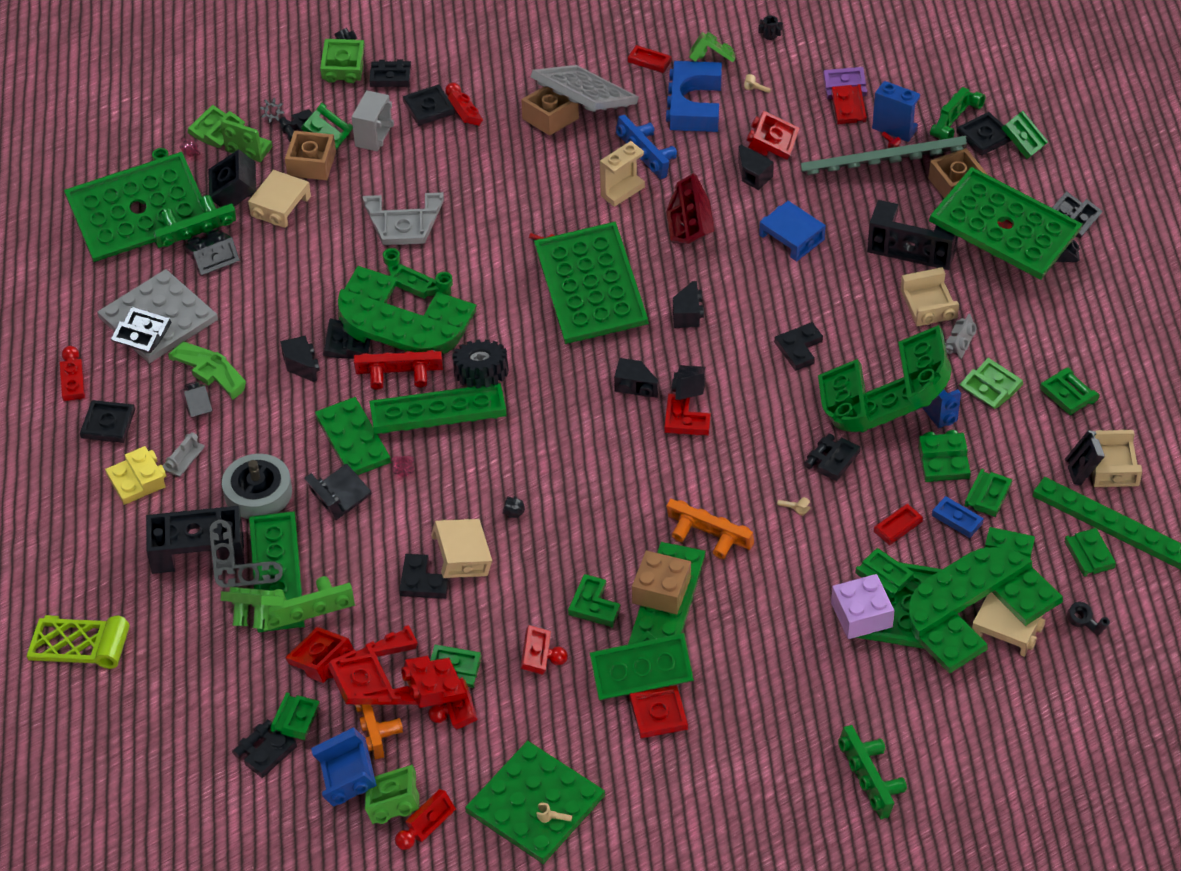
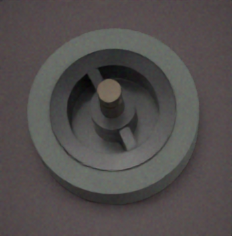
[222,454,292,519]

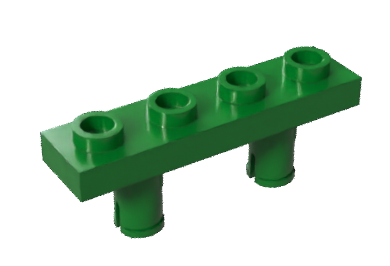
[154,195,236,248]
[838,725,907,820]

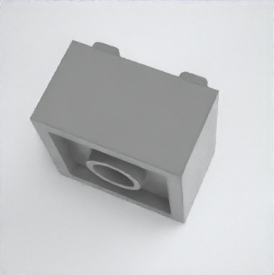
[352,90,394,152]

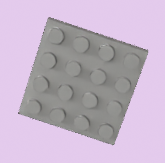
[531,65,639,112]
[97,269,218,364]

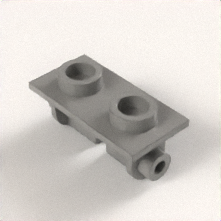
[945,314,977,359]
[163,432,205,477]

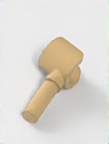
[744,74,771,93]
[777,497,811,515]
[536,802,572,823]

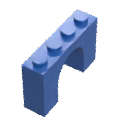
[666,61,722,132]

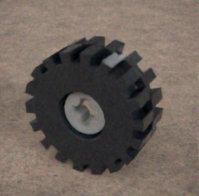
[452,339,509,388]

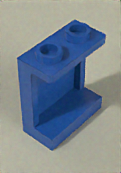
[872,81,920,142]
[759,201,826,262]
[922,389,961,429]
[311,727,377,806]

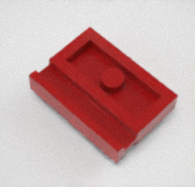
[831,84,867,124]

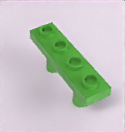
[263,576,355,631]
[221,587,283,629]

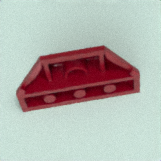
[666,173,715,244]

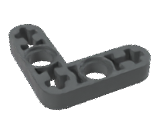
[210,520,283,587]

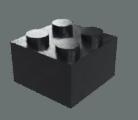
[208,149,256,207]

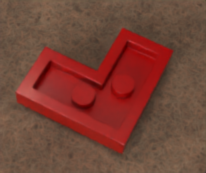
[664,393,711,436]

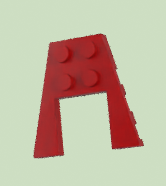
[328,625,444,705]

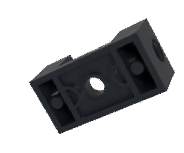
[867,200,958,270]
[146,506,245,574]

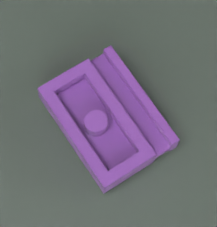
[823,67,867,99]

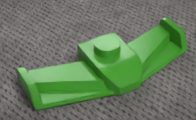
[168,341,246,400]

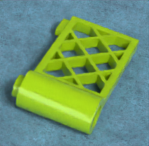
[27,615,130,669]

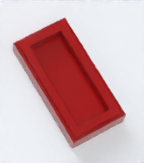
[628,45,672,73]
[874,504,923,546]

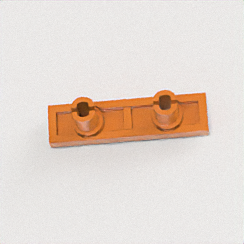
[666,498,754,559]
[355,679,403,760]

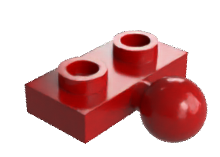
[520,625,568,675]
[428,677,478,730]

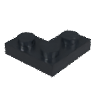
[774,322,823,371]
[399,554,449,599]

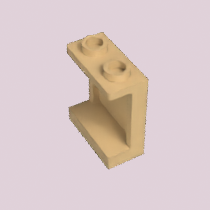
[600,141,645,207]
[248,170,311,228]
[900,267,959,326]
[1091,430,1142,487]
[431,519,492,578]
[972,593,1046,657]

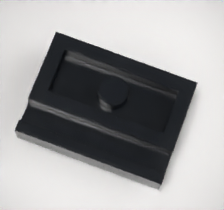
[1065,430,1105,485]

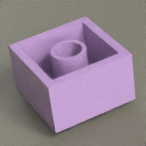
[831,574,894,639]

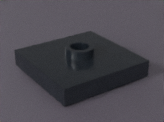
[402,84,455,126]
[956,112,1012,156]
[80,400,136,443]

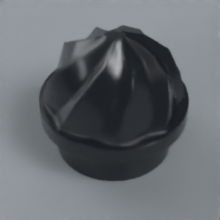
[502,496,525,518]

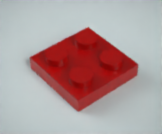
[630,685,688,739]

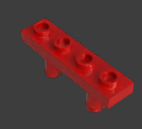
[354,350,443,390]

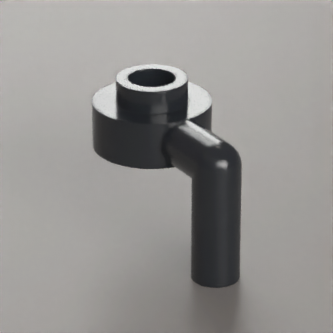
[1067,602,1110,635]

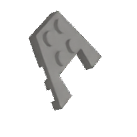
[363,192,444,245]

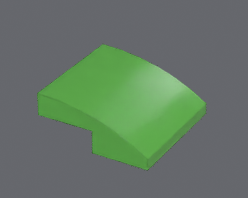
[187,105,245,148]
[959,358,1023,409]

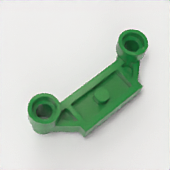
[930,87,986,140]
[383,248,453,299]

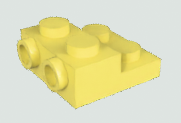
[105,446,167,505]

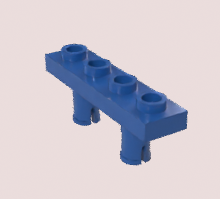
[616,114,677,179]

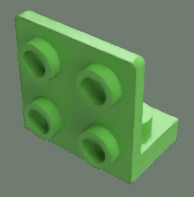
[689,32,735,62]
[221,119,273,162]

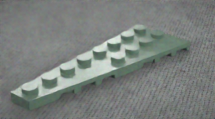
[801,136,967,175]

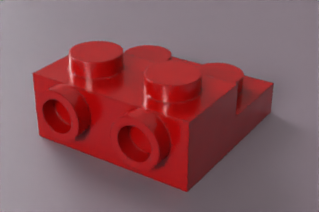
[746,110,800,160]
[285,627,354,683]
[401,655,466,708]

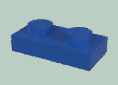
[932,496,984,538]

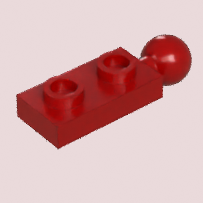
[445,82,483,126]
[60,346,85,401]
[395,789,456,850]

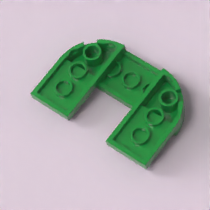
[338,266,477,355]
[818,325,952,432]
[909,547,1063,674]

